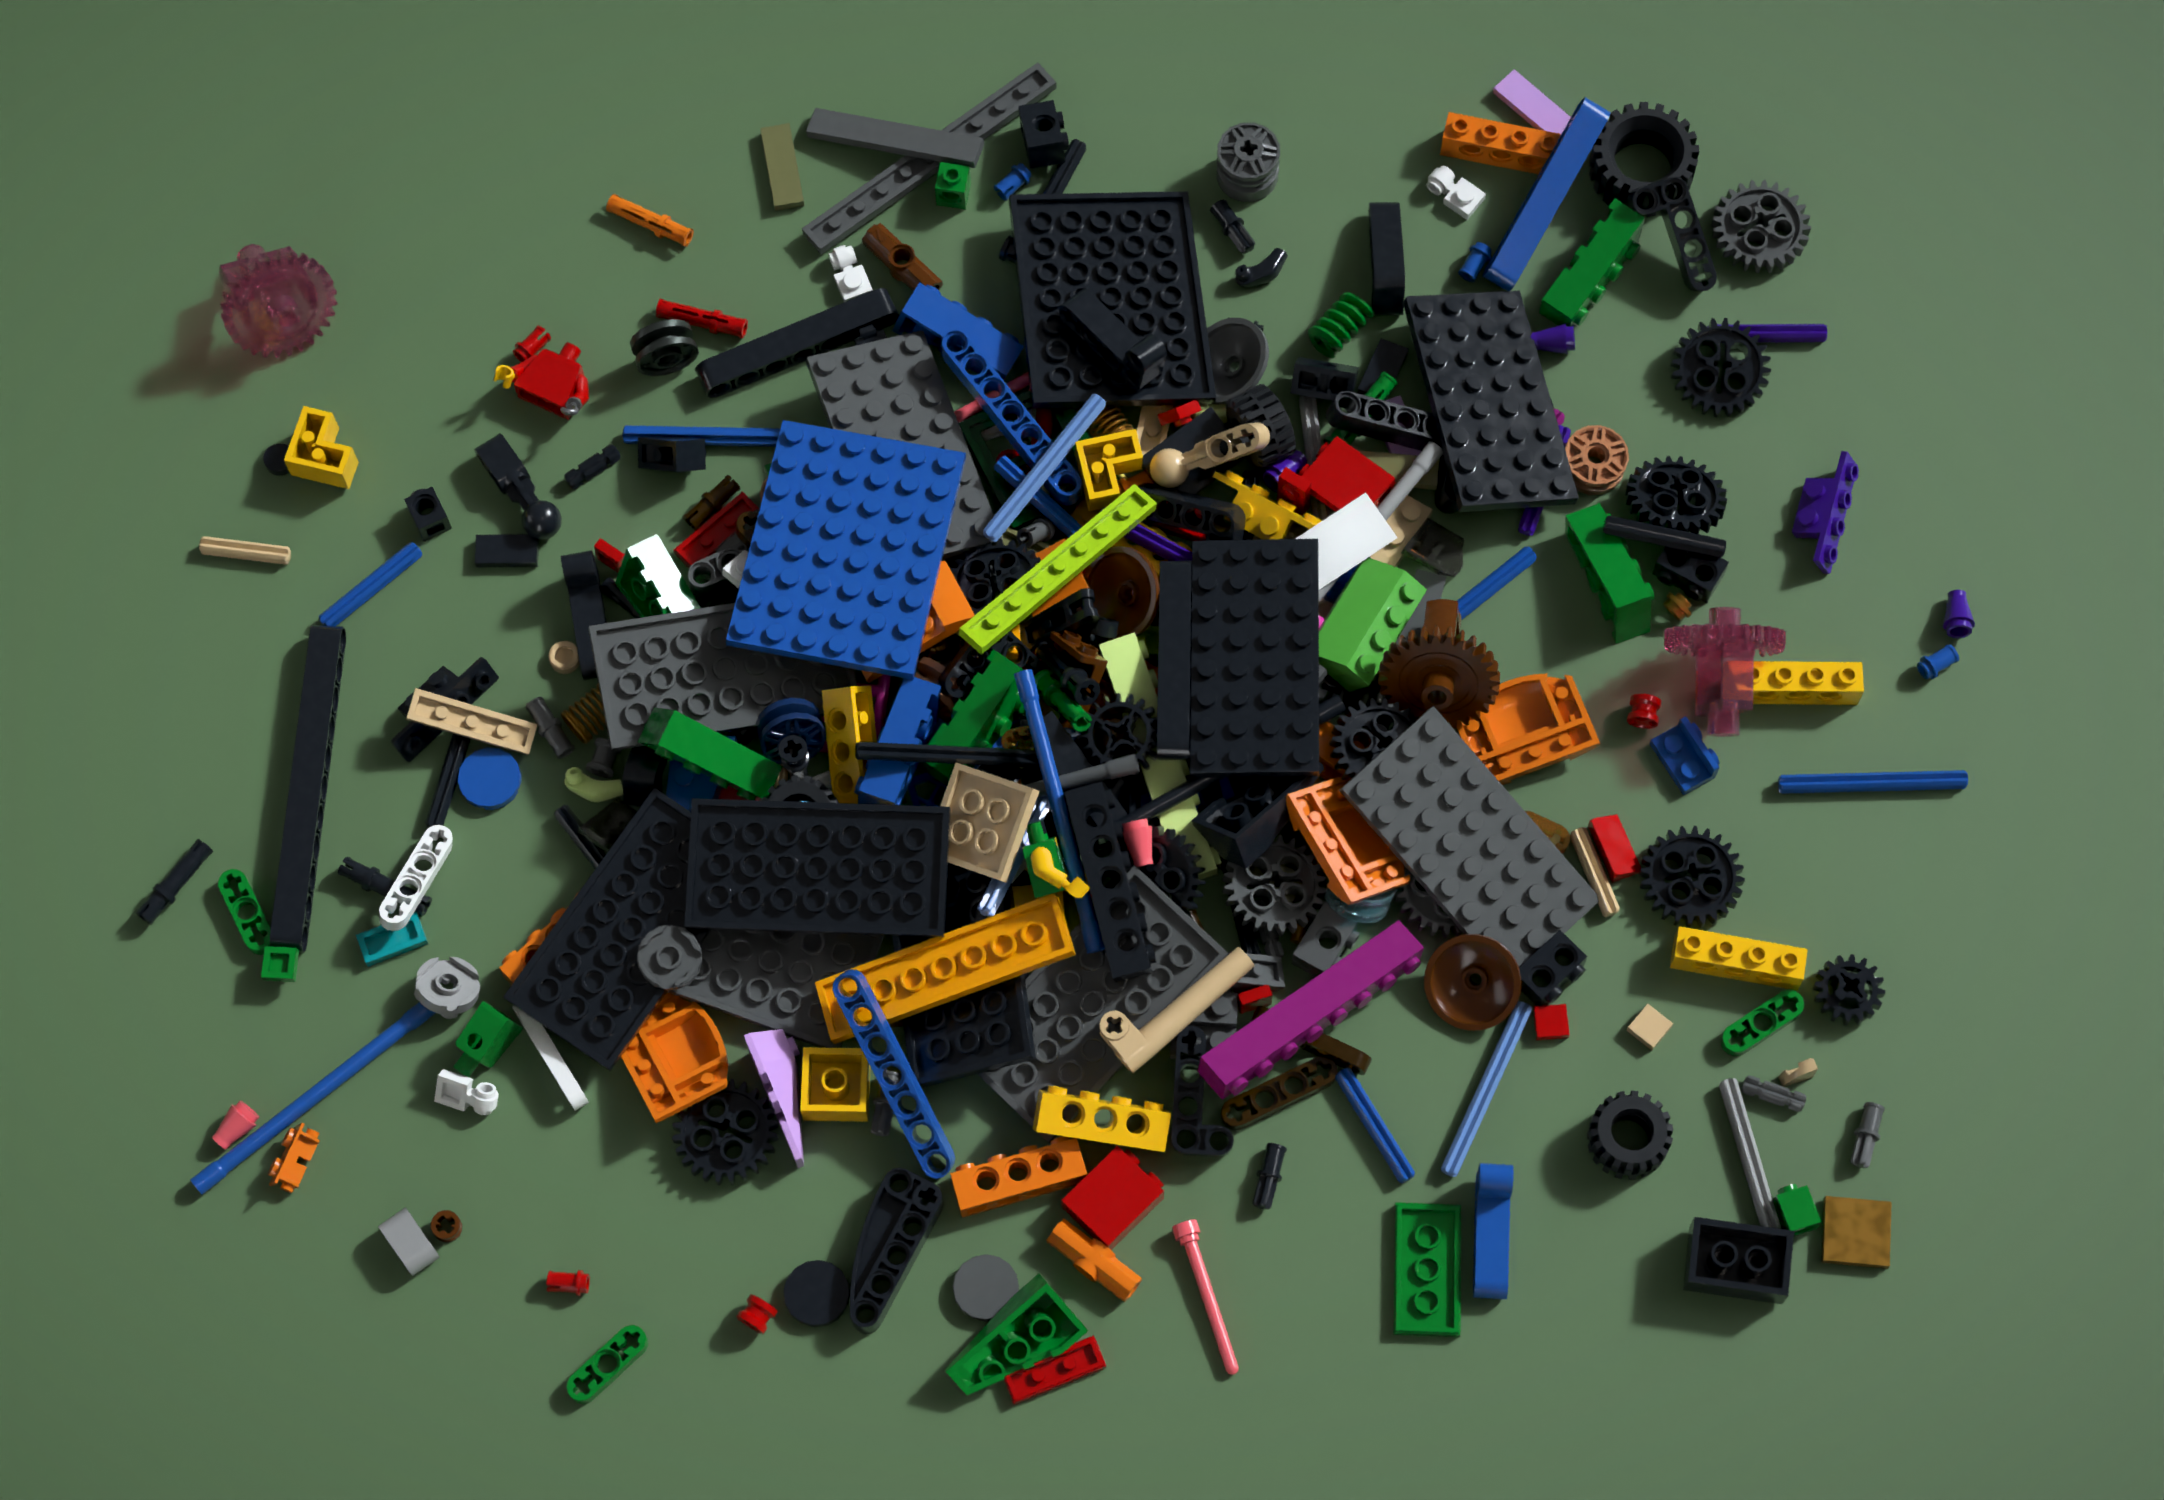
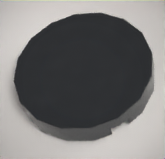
[783,1260,850,1328]

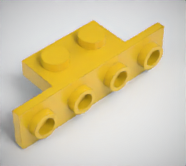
[1213,470,1322,540]

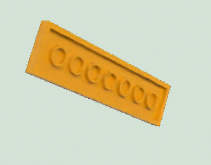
[815,893,1076,1044]

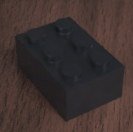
[1683,1217,1794,1304]

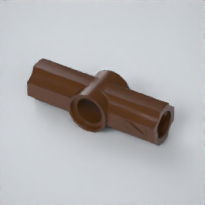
[862,223,943,292]

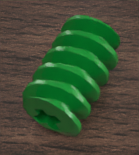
[1308,292,1374,359]

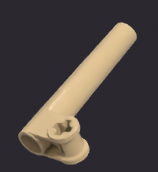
[1099,947,1255,1074]

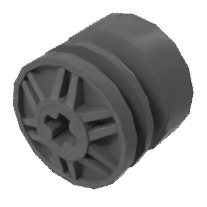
[1217,123,1280,202]

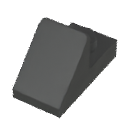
[1228,951,1285,995]

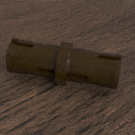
[683,475,741,531]

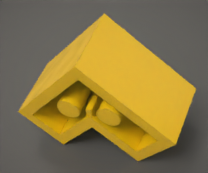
[284,406,359,489]
[1074,429,1143,511]

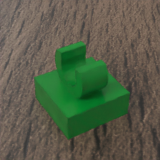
[261,946,299,982]

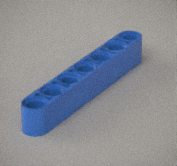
[1483,97,1611,291]
[942,329,1081,506]
[832,969,955,1179]

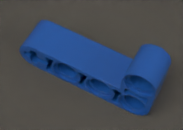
[1473,1163,1514,1299]

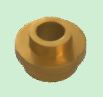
[1663,592,1692,621]

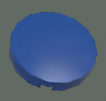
[458,747,522,810]

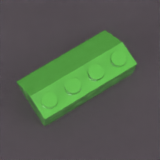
[1319,557,1427,692]

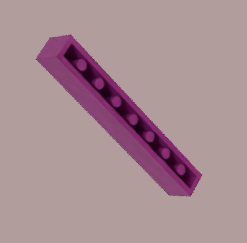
[1197,920,1424,1100]

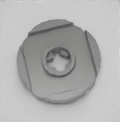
[414,957,480,1019]

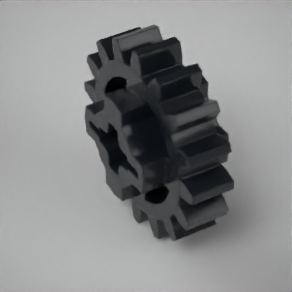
[1813,954,1885,1026]

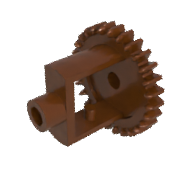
[1378,599,1500,729]

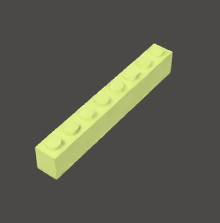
[1099,632,1221,881]

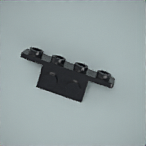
[391,657,499,762]

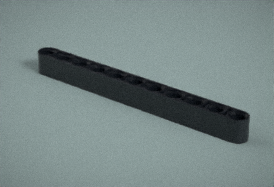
[270,625,346,953]

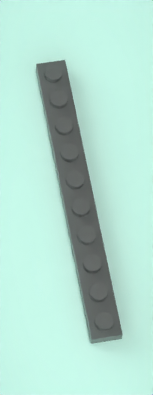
[802,62,1057,254]

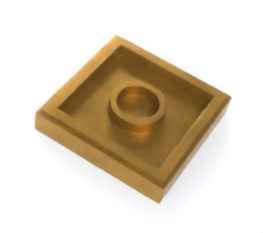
[1821,1196,1892,1269]

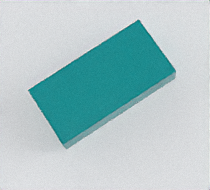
[356,912,428,967]

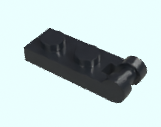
[1020,588,1099,654]

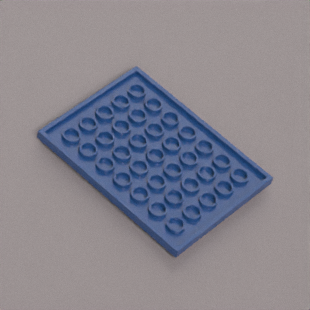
[726,420,966,680]

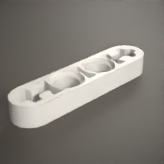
[379,825,453,931]
[512,1006,589,1111]

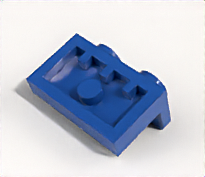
[1650,716,1720,795]

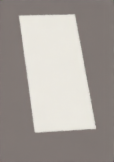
[1296,493,1398,590]

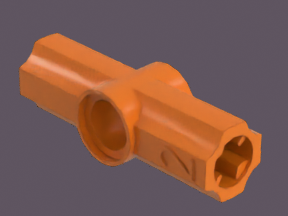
[1047,1218,1142,1302]

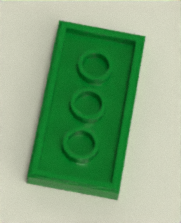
[1393,1203,1461,1337]

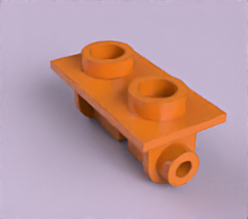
[268,1123,320,1193]

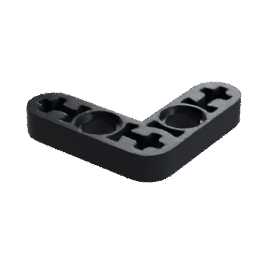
[938,631,1047,698]

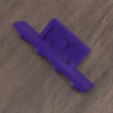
[1792,451,1859,574]

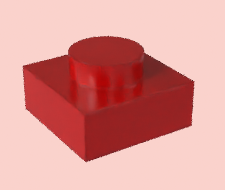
[1157,400,1201,427]

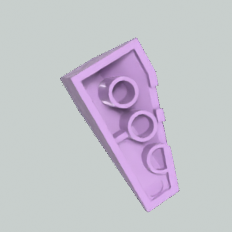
[744,1029,804,1168]

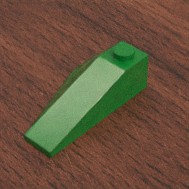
[945,1273,1088,1395]

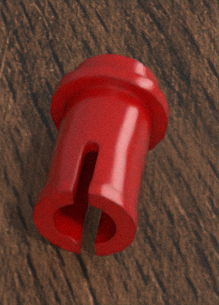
[513,326,552,362]
[546,1270,590,1296]

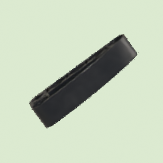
[850,1168,944,1334]

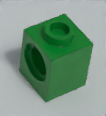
[935,162,971,210]
[1773,1184,1821,1237]

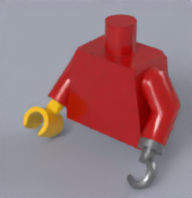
[493,342,589,420]

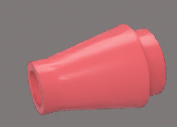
[1122,819,1153,867]
[212,1100,259,1150]

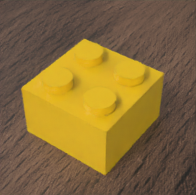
[800,1047,870,1122]

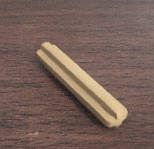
[199,536,291,565]
[1570,827,1620,917]

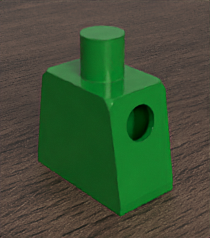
[453,1001,523,1077]

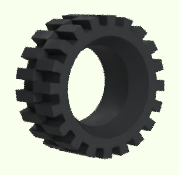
[1589,102,1699,217]

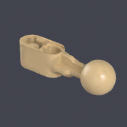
[1150,422,1270,488]

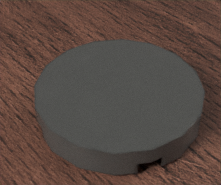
[637,925,702,990]
[953,1254,1019,1322]

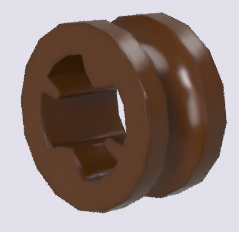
[431,1210,462,1242]

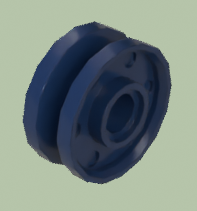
[756,698,826,764]

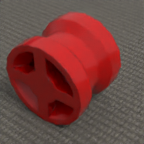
[1627,694,1662,729]
[736,1294,778,1334]

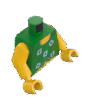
[1022,820,1090,898]

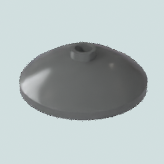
[1207,318,1269,405]

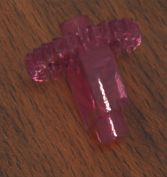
[219,244,337,358]
[1664,607,1786,737]

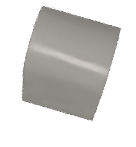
[378,1207,440,1276]

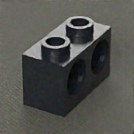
[1652,547,1729,603]
[1519,930,1588,1006]

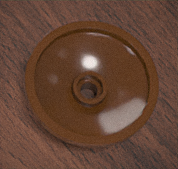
[1084,546,1160,640]
[1424,934,1521,1031]

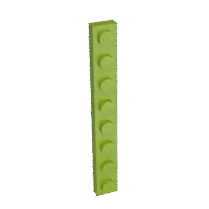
[959,484,1157,655]

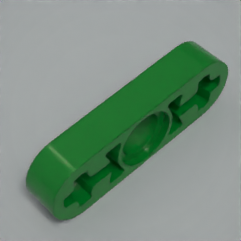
[218,869,271,955]
[1720,990,1804,1056]
[567,1325,648,1404]

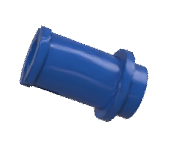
[993,163,1032,201]
[1458,242,1492,282]
[1917,644,1959,679]

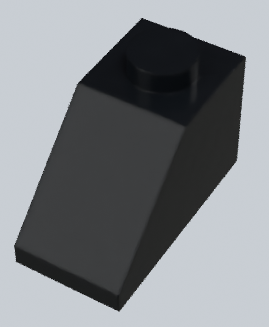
[638,437,706,472]

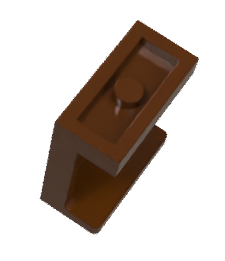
[1039,630,1108,729]

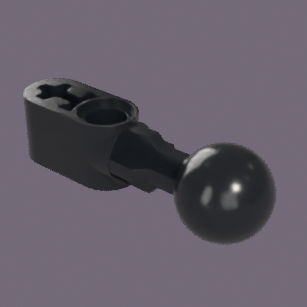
[474,433,562,540]

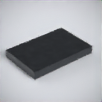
[1142,407,1248,508]

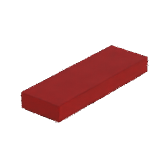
[673,491,760,569]
[1004,1335,1107,1405]

